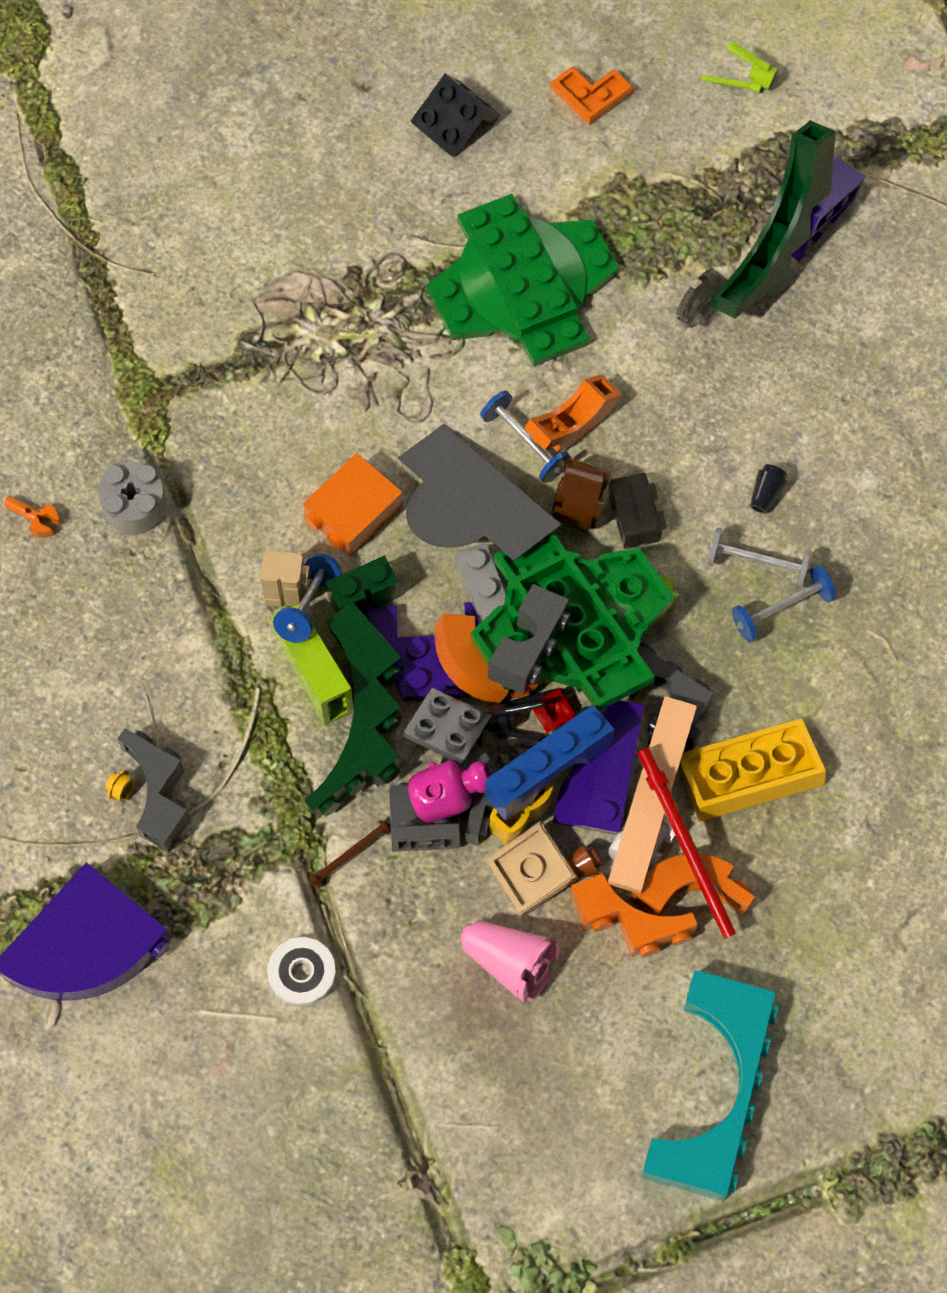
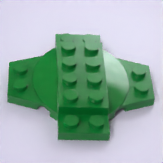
[427,193,619,367]
[470,531,675,711]

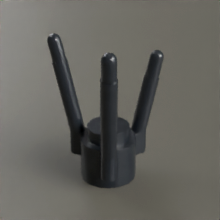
[486,688,558,742]

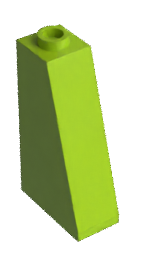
[270,603,354,726]

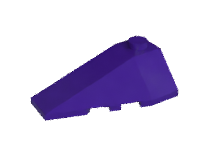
[553,700,644,836]

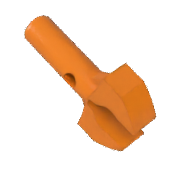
[4,496,61,538]

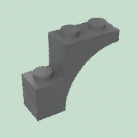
[118,728,190,853]

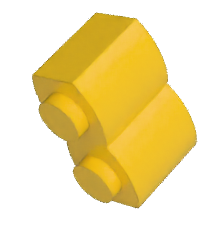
[489,783,553,845]

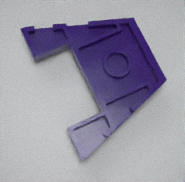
[367,602,480,701]

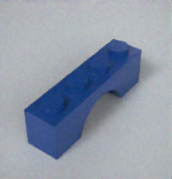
[485,705,614,821]

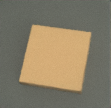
[485,821,578,916]

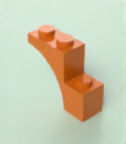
[570,874,698,957]

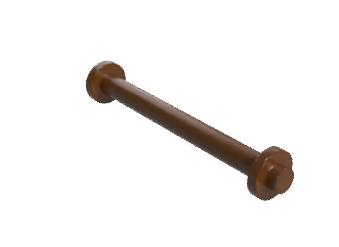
[308,820,391,888]

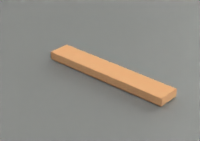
[608,696,697,894]

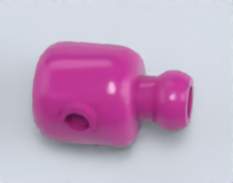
[408,760,492,824]

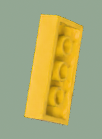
[679,718,826,822]

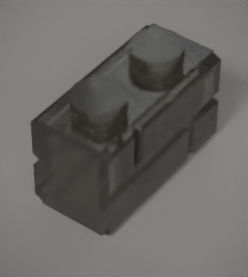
[607,472,666,549]

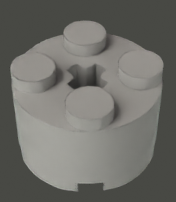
[98,462,166,535]

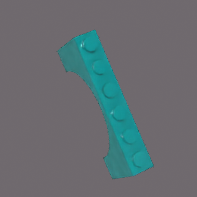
[641,970,779,1201]

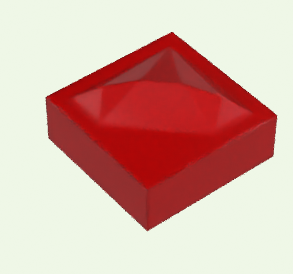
[533,688,577,734]

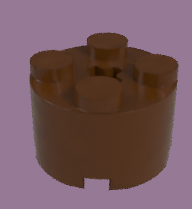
[551,458,611,530]

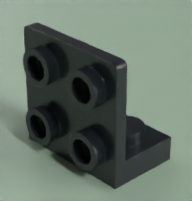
[411,73,501,157]

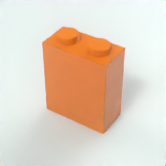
[303,453,403,556]

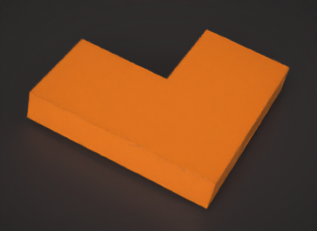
[550,66,634,126]

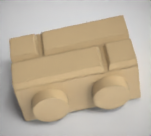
[260,550,312,607]

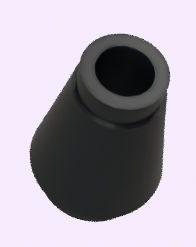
[749,464,787,514]

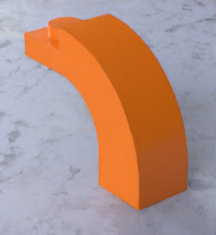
[434,613,539,704]
[630,854,755,916]

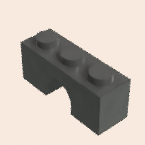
[488,584,572,695]
[630,643,714,726]

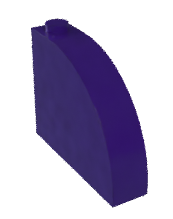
[0,862,171,1001]

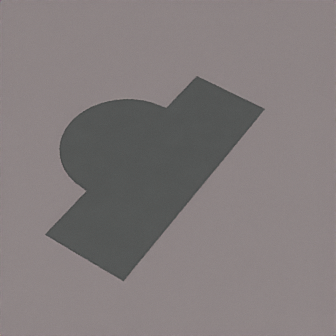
[398,424,561,561]

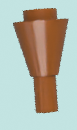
[567,844,602,879]

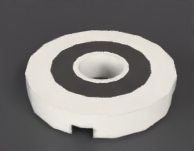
[267,937,336,1006]

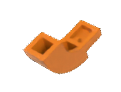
[524,374,623,452]

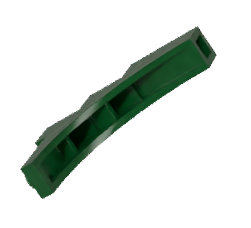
[710,120,836,319]
[305,601,405,820]

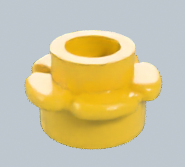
[105,770,136,802]

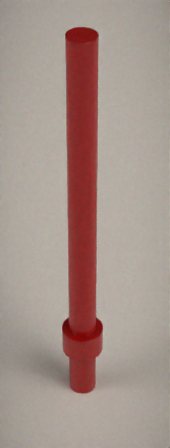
[637,747,737,939]

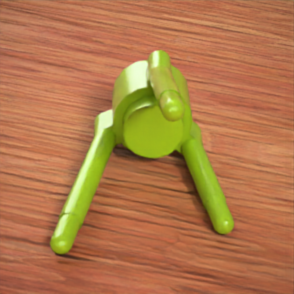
[701,42,779,93]

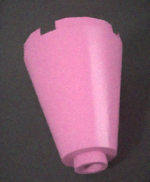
[461,920,560,1003]

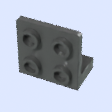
[403,688,492,764]
[389,785,460,852]

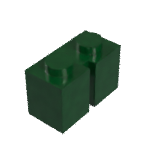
[326,555,400,614]

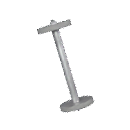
[706,527,812,589]

